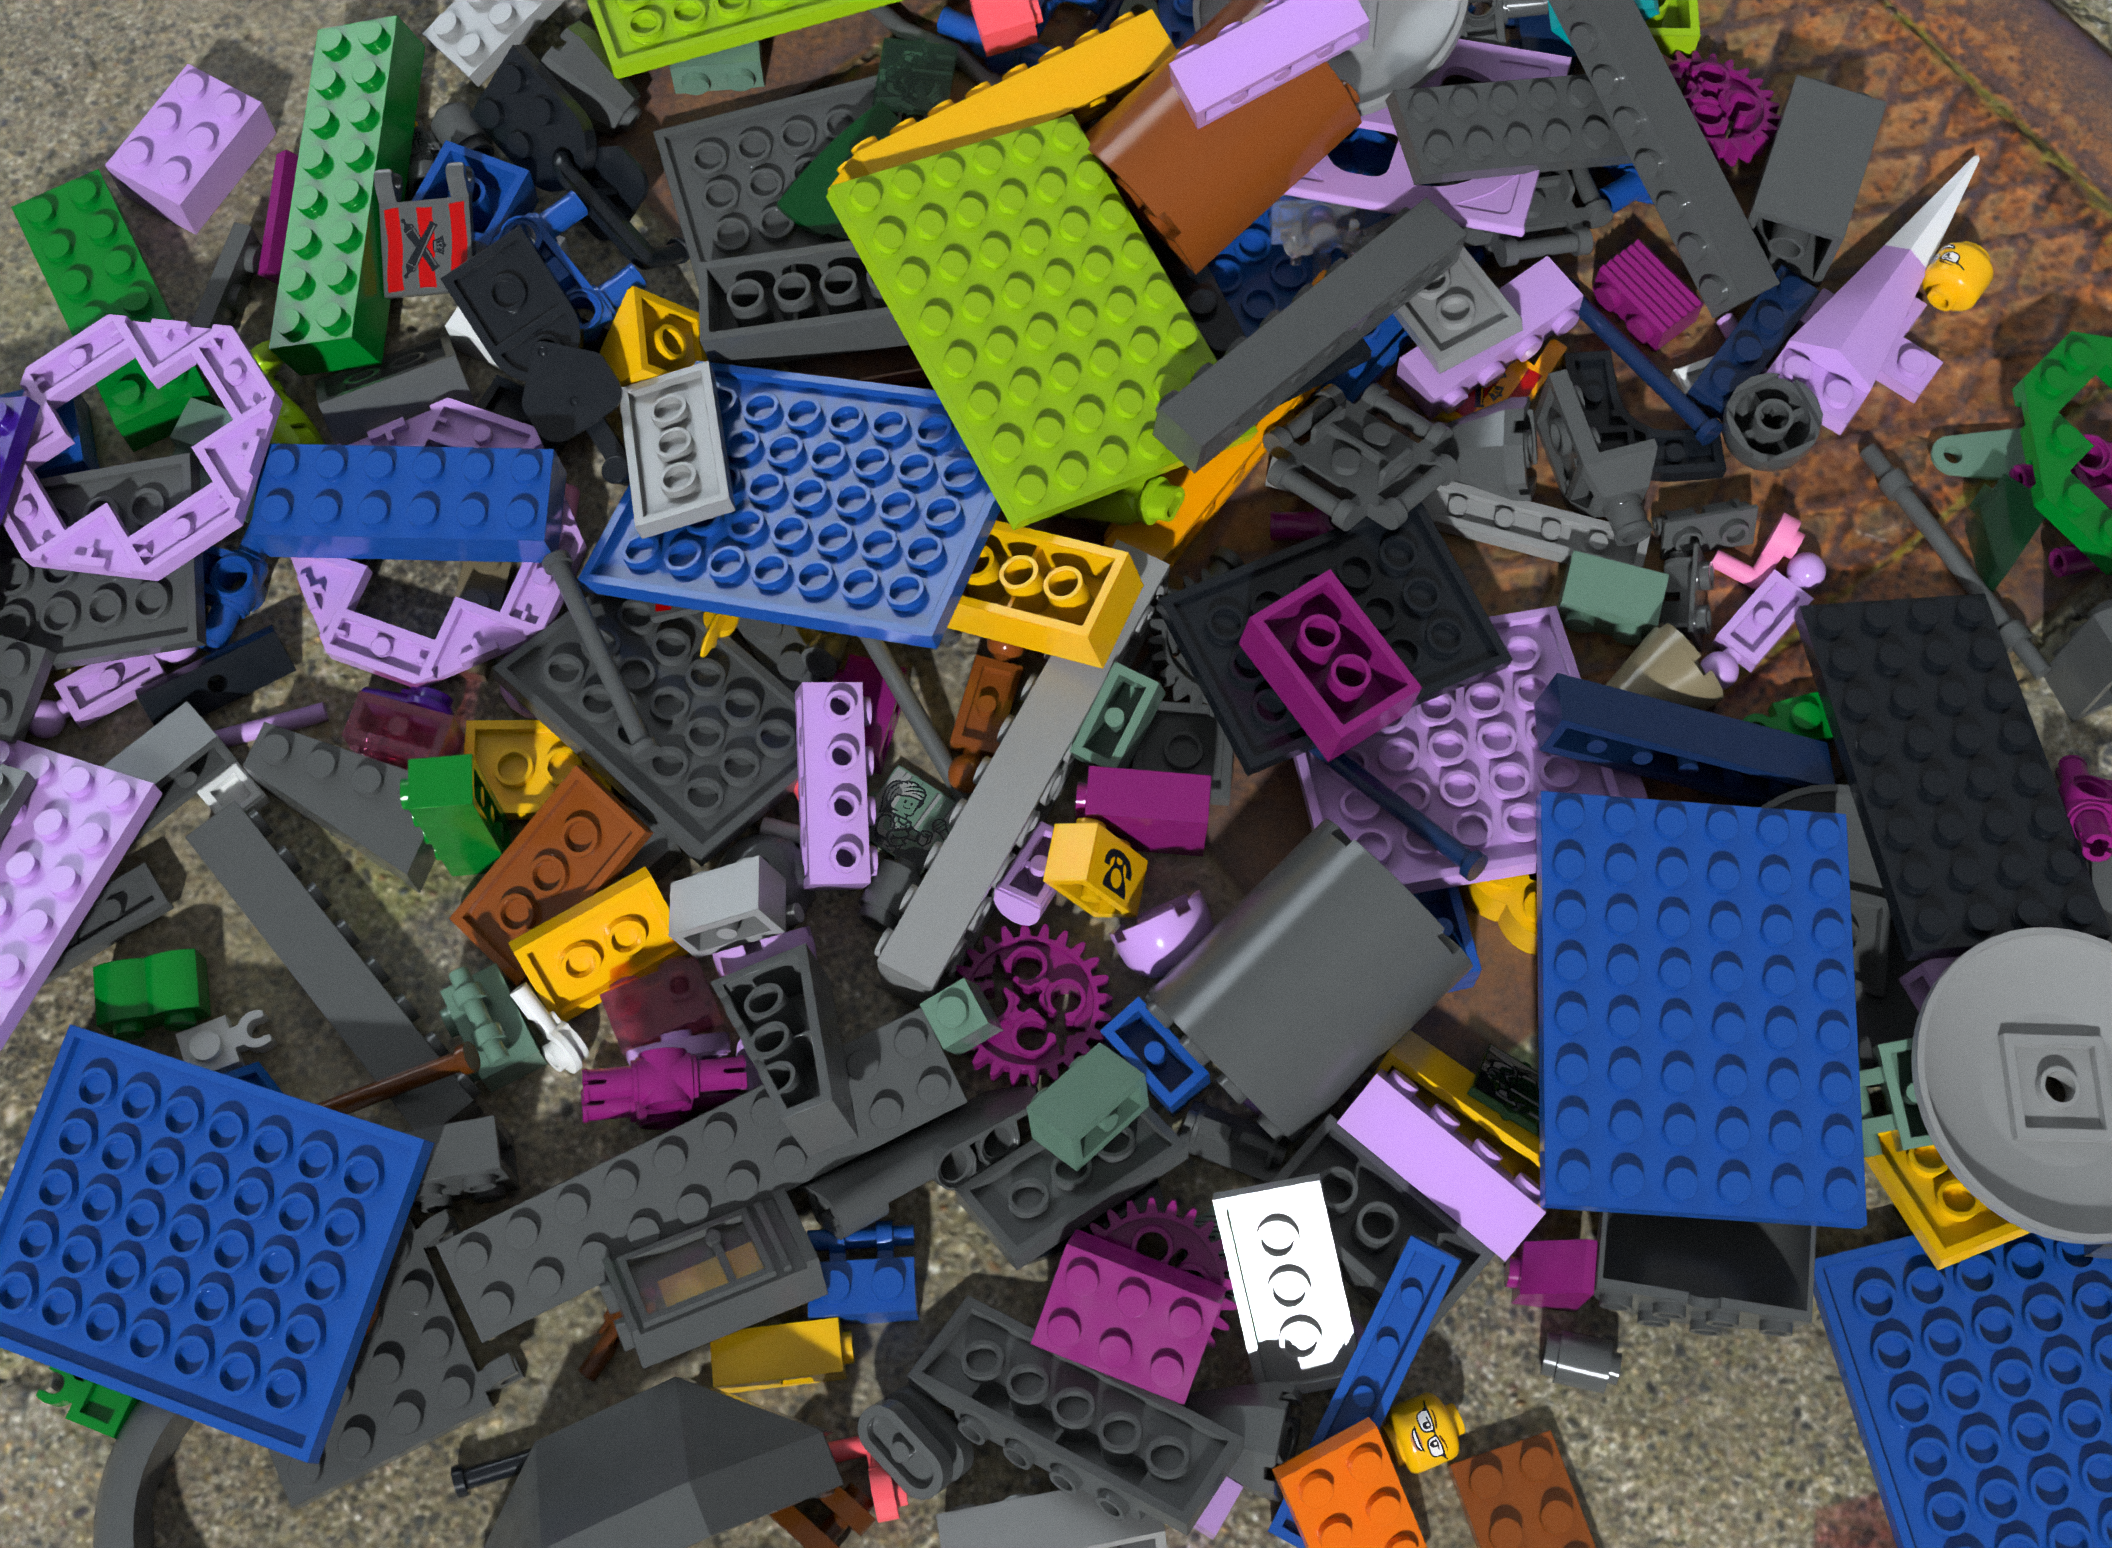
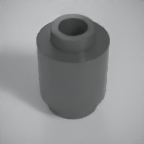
[431,102,494,157]
[857,856,923,933]
[1540,1329,1622,1394]

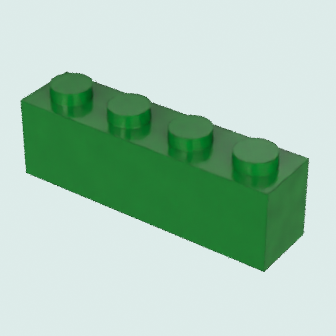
[400,754,511,876]

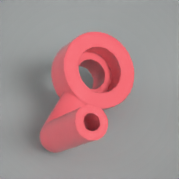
[827,1436,909,1523]

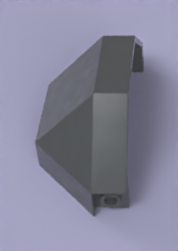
[484,1376,844,1548]

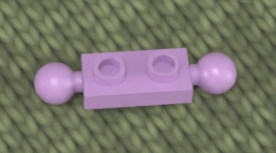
[1700,552,1826,690]
[28,647,199,738]

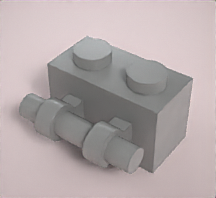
[668,855,804,959]

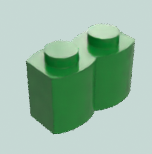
[93,949,211,1041]

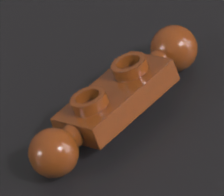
[948,639,1025,793]

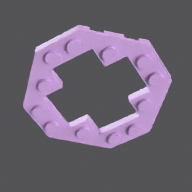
[2,314,283,581]
[290,397,588,688]

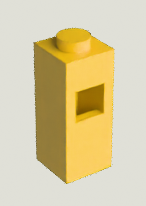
[710,1317,855,1393]

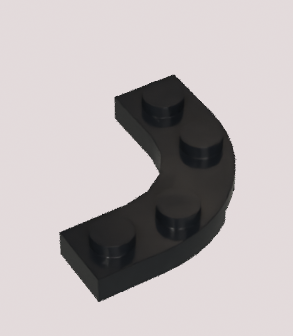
[1561,350,1726,482]

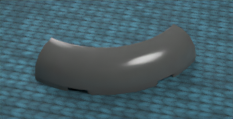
[93,1400,195,1548]

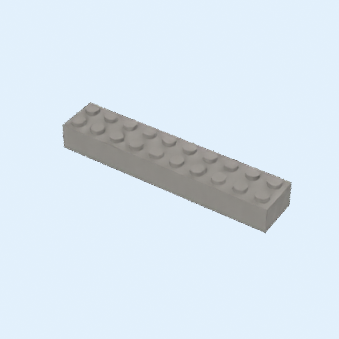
[874,539,1170,1008]

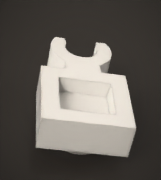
[175,1010,277,1074]

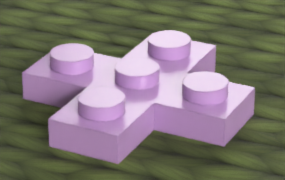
[1795,288,1943,404]

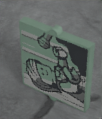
[869,764,957,877]

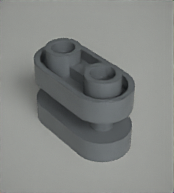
[858,1385,974,1500]

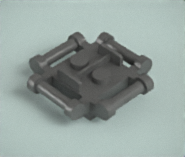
[1434,168,1614,267]
[1263,383,1460,531]

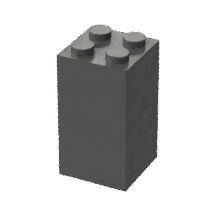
[1745,75,1887,287]

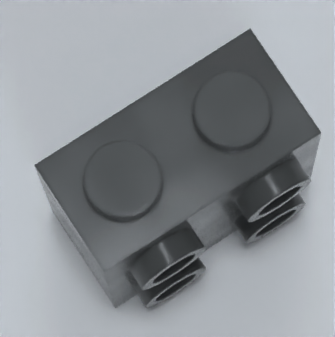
[403,1115,520,1213]

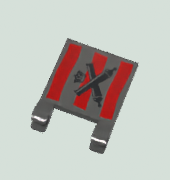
[373,162,475,299]

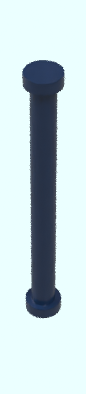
[1568,277,1723,446]
[1309,748,1488,881]

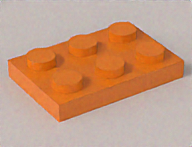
[1272,1417,1427,1548]

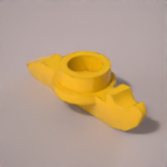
[700,611,739,658]

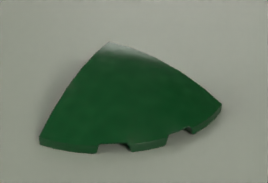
[777,100,901,241]

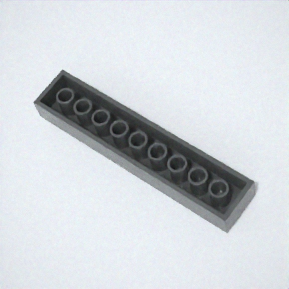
[436,1007,968,1343]

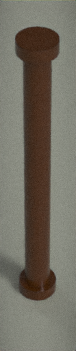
[317,1041,481,1114]

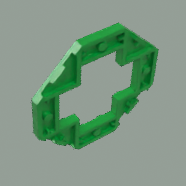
[2012,331,2112,576]

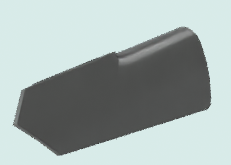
[795,1086,1038,1240]

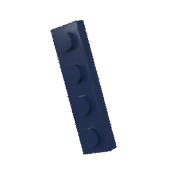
[1686,265,1820,422]

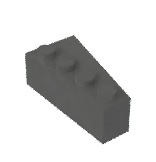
[243,722,436,893]
[710,943,858,1157]

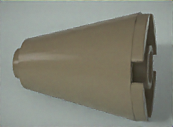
[1606,622,1724,711]

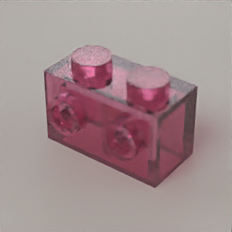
[342,691,465,770]
[599,956,724,1060]

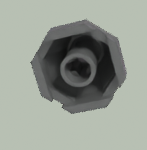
[540,20,642,136]
[1441,396,1538,501]
[1180,1381,1302,1502]

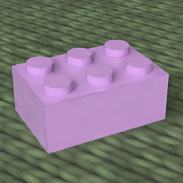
[105,64,276,235]

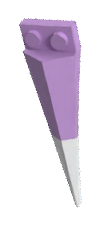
[1766,155,1980,436]

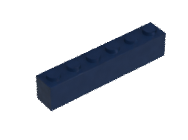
[1534,673,1835,806]

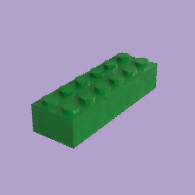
[11,169,218,452]

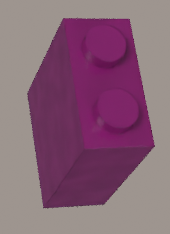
[1075,766,1211,857]

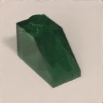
[1965,473,2046,593]

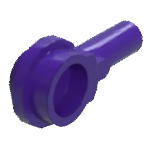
[360,686,454,728]

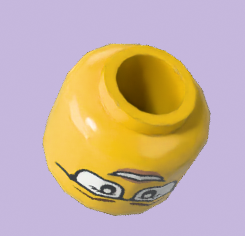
[1922,241,1994,311]
[1380,1392,1465,1474]

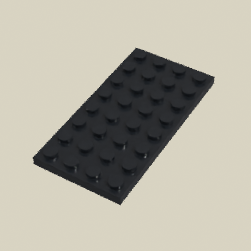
[1794,593,2112,961]

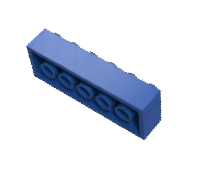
[250,443,567,563]

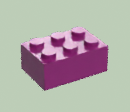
[1239,569,1422,762]
[1030,1229,1227,1405]

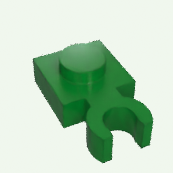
[1742,691,1833,743]
[36,1366,139,1439]

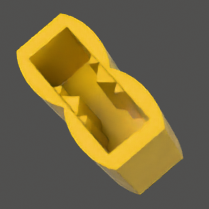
[1460,874,1538,955]

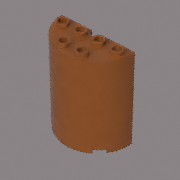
[1085,0,1362,274]

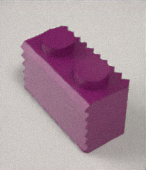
[1592,239,1704,352]

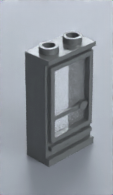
[599,1188,828,1369]

